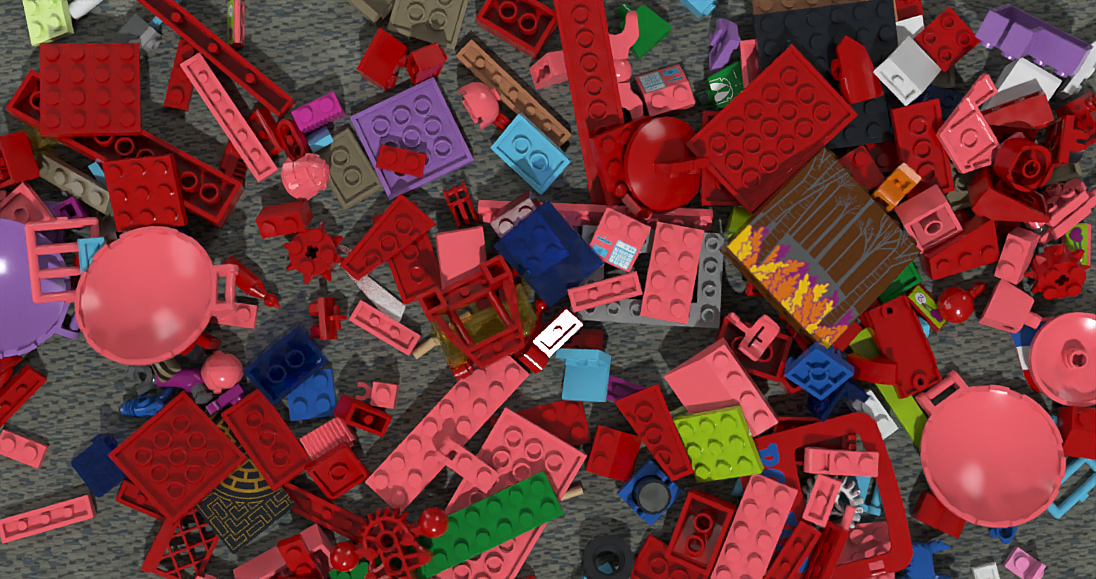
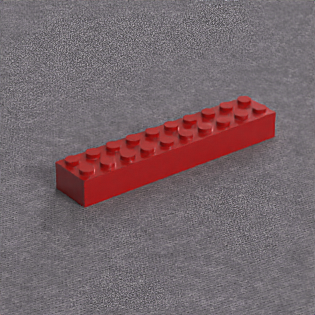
[5,69,245,229]

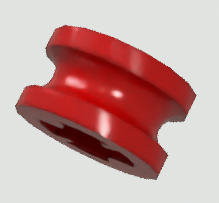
[492,112,511,132]

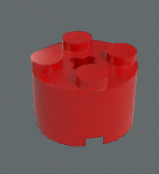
[993,138,1054,192]

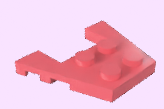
[936,73,1025,174]

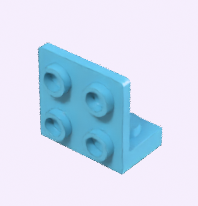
[556,348,611,402]

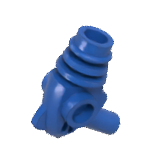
[120,387,175,420]

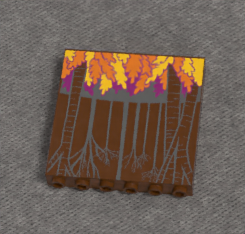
[719,147,921,349]

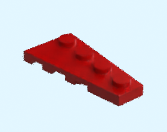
[339,193,437,281]

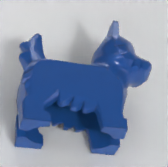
[895,539,952,579]

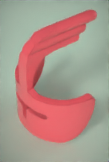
[727,312,780,361]

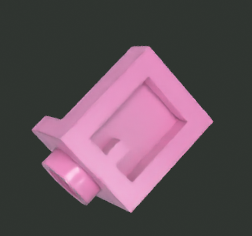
[1002,546,1046,579]

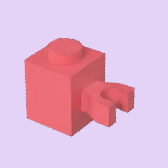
[355,381,400,409]

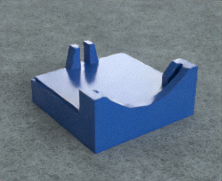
[784,342,854,401]

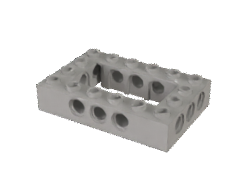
[577,225,724,329]

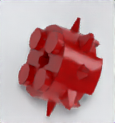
[283,222,345,285]
[1024,244,1091,299]

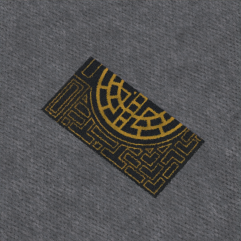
[195,401,296,555]

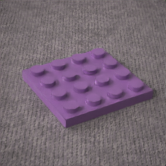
[350,77,474,201]

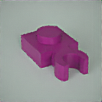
[206,384,247,415]

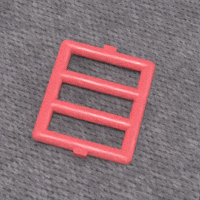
[24,217,100,304]

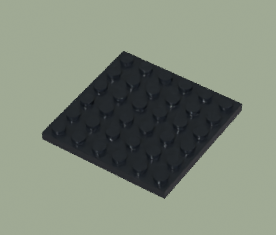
[752,0,904,149]

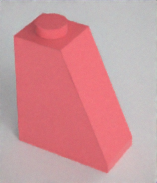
[529,50,568,90]

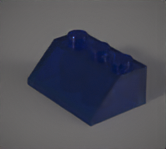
[242,320,329,406]

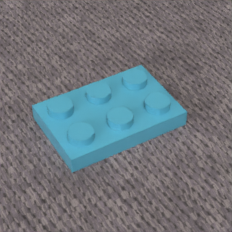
[491,113,573,195]

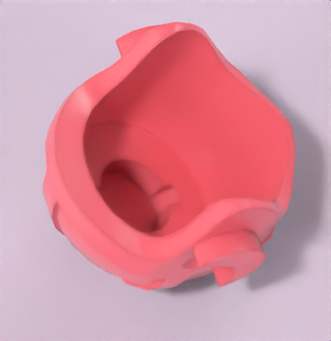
[201,351,244,394]

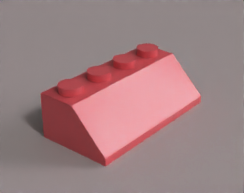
[233,523,334,579]

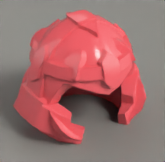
[281,153,331,201]

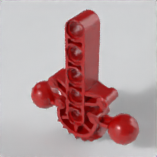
[330,506,449,579]

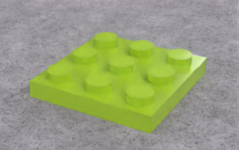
[673,405,764,483]

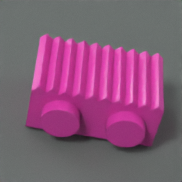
[291,91,346,135]

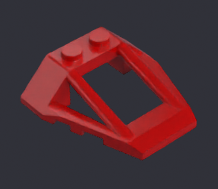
[416,254,525,369]

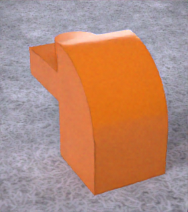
[870,162,922,214]

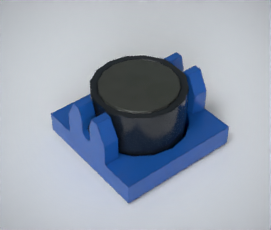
[616,459,683,526]

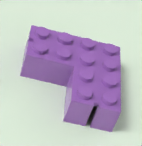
[975,4,1094,78]

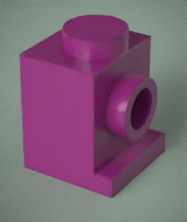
[53,196,93,231]

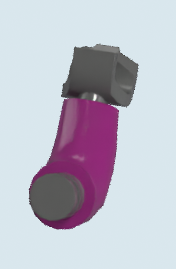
[126,365,213,405]

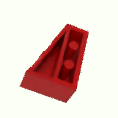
[919,215,1000,280]

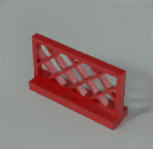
[140,508,219,579]

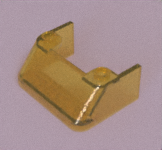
[431,284,537,368]

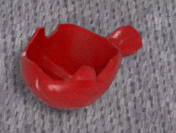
[937,282,987,323]

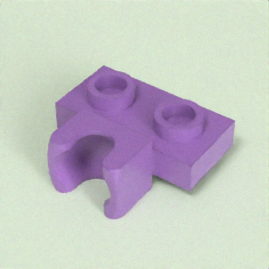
[709,19,740,73]

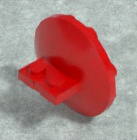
[623,117,710,212]

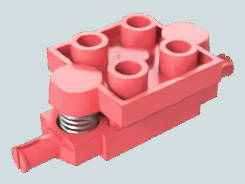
[1024,178,1096,246]

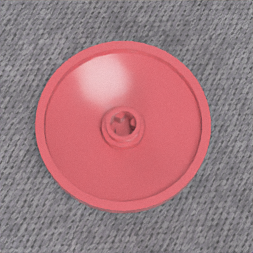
[1028,312,1096,407]

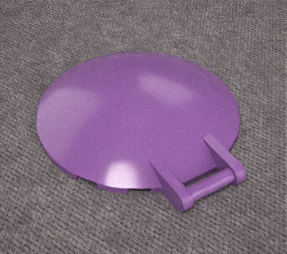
[0,218,80,359]

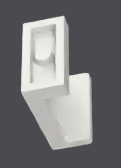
[873,36,942,106]

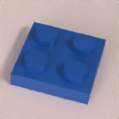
[285,368,337,421]

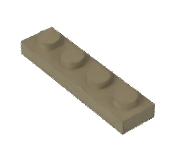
[36,151,112,214]

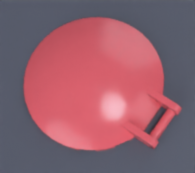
[75,226,239,366]
[915,370,1066,528]

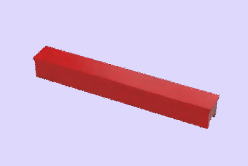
[137,0,296,120]

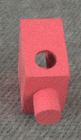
[978,279,1042,333]

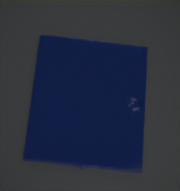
[493,200,604,307]

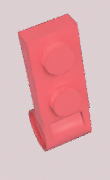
[804,446,879,477]

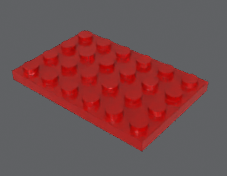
[685,45,858,214]

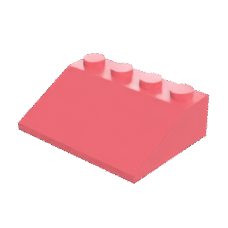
[664,337,778,437]

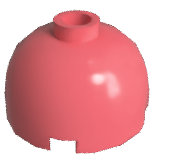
[457,82,501,130]

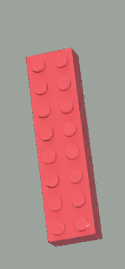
[365,356,530,514]

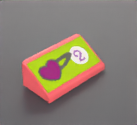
[227,0,245,48]
[1061,223,1091,270]

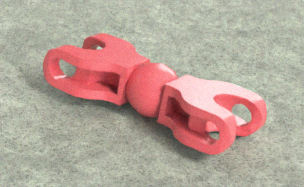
[608,10,643,120]

